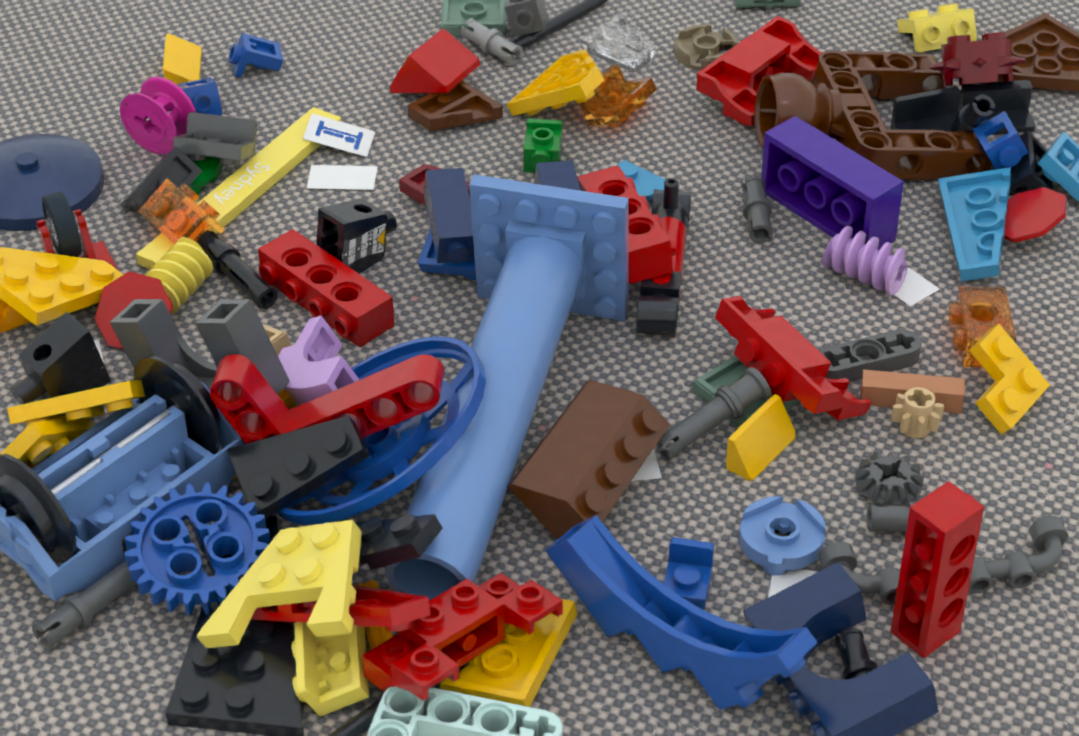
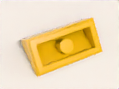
[163,34,202,85]
[726,394,796,481]

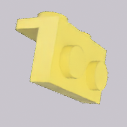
[897,3,977,52]
[291,622,369,717]

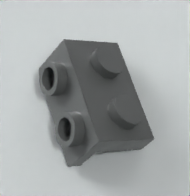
[173,112,257,165]

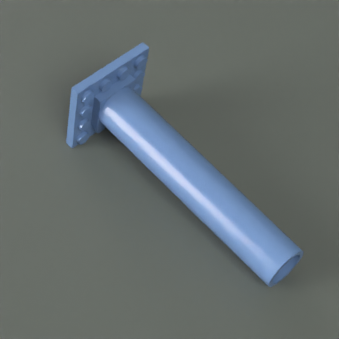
[385,174,629,601]

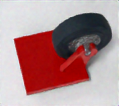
[36,192,119,271]

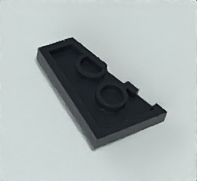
[227,416,370,519]

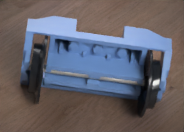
[0,356,246,602]

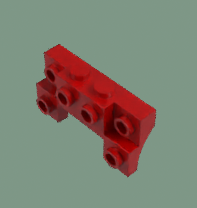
[696,16,822,127]
[715,296,872,421]
[362,573,563,701]

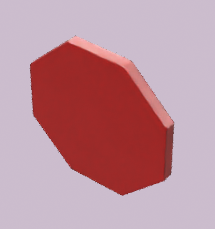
[1004,187,1067,243]
[94,271,174,349]

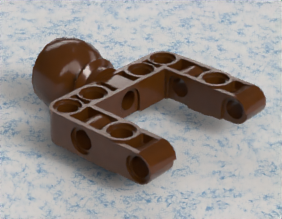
[754,51,992,180]

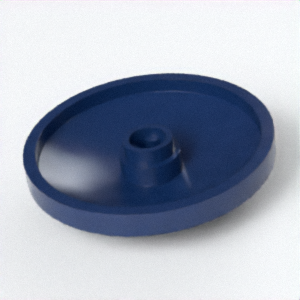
[0,134,104,231]

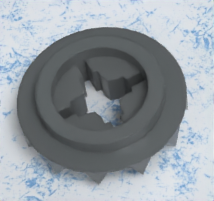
[855,451,924,505]

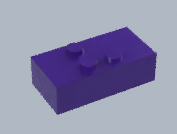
[761,116,904,250]

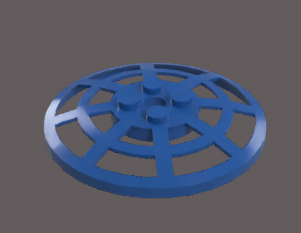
[277,336,486,525]

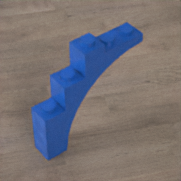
[545,515,818,710]

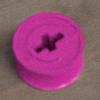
[119,77,196,154]

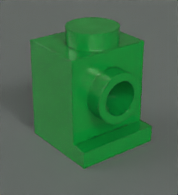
[523,118,562,173]

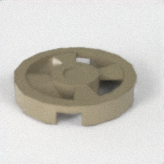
[673,24,740,70]

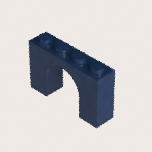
[424,161,581,263]
[743,562,939,736]

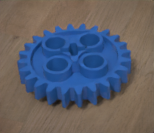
[124,482,271,615]

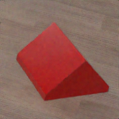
[389,28,480,93]

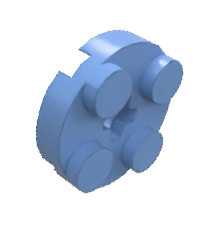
[739,496,826,576]

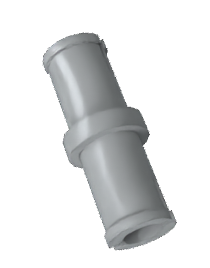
[461,18,523,66]

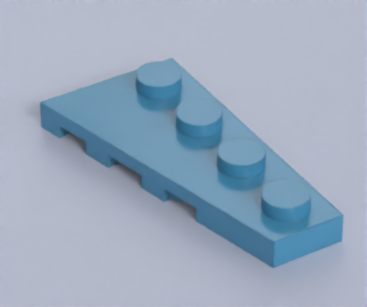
[938,167,1011,282]

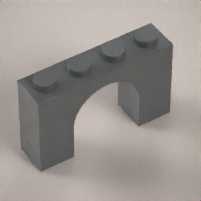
[109,299,290,395]

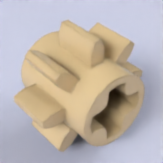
[891,387,944,438]

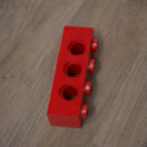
[577,165,676,284]
[258,229,395,347]
[890,481,984,659]

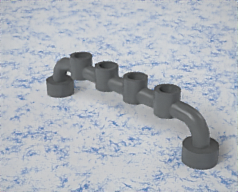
[819,516,1068,605]

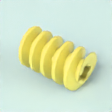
[145,237,213,314]

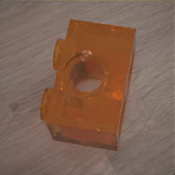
[949,286,1016,367]

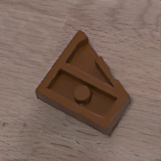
[407,81,503,131]

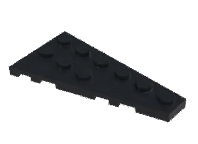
[166,515,304,736]

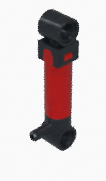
[637,178,691,336]

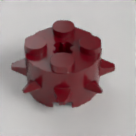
[929,32,1026,86]

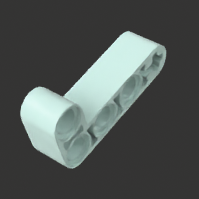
[367,687,563,736]

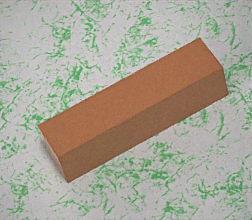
[860,369,965,414]

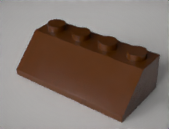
[507,380,670,540]

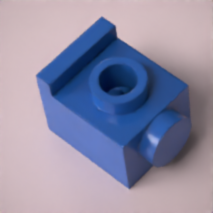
[973,111,1028,169]

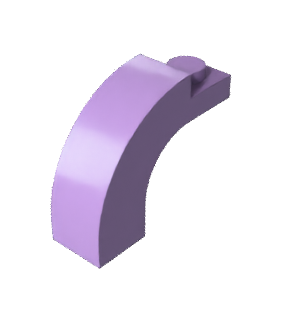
[278,316,360,406]

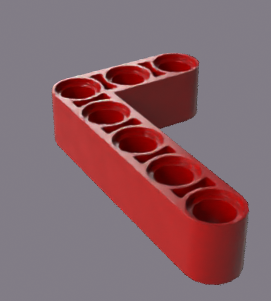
[210,354,445,444]

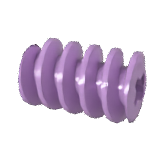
[822,225,908,296]

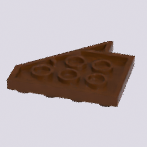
[998,13,1079,91]

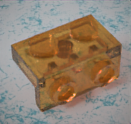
[579,64,657,127]
[138,178,225,244]

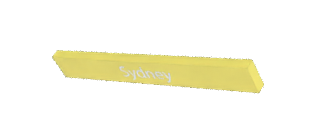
[136,107,341,270]

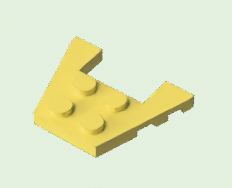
[196,520,362,648]

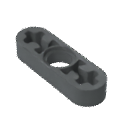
[819,330,922,382]

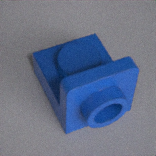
[228,33,284,78]
[177,77,222,116]
[663,537,714,610]

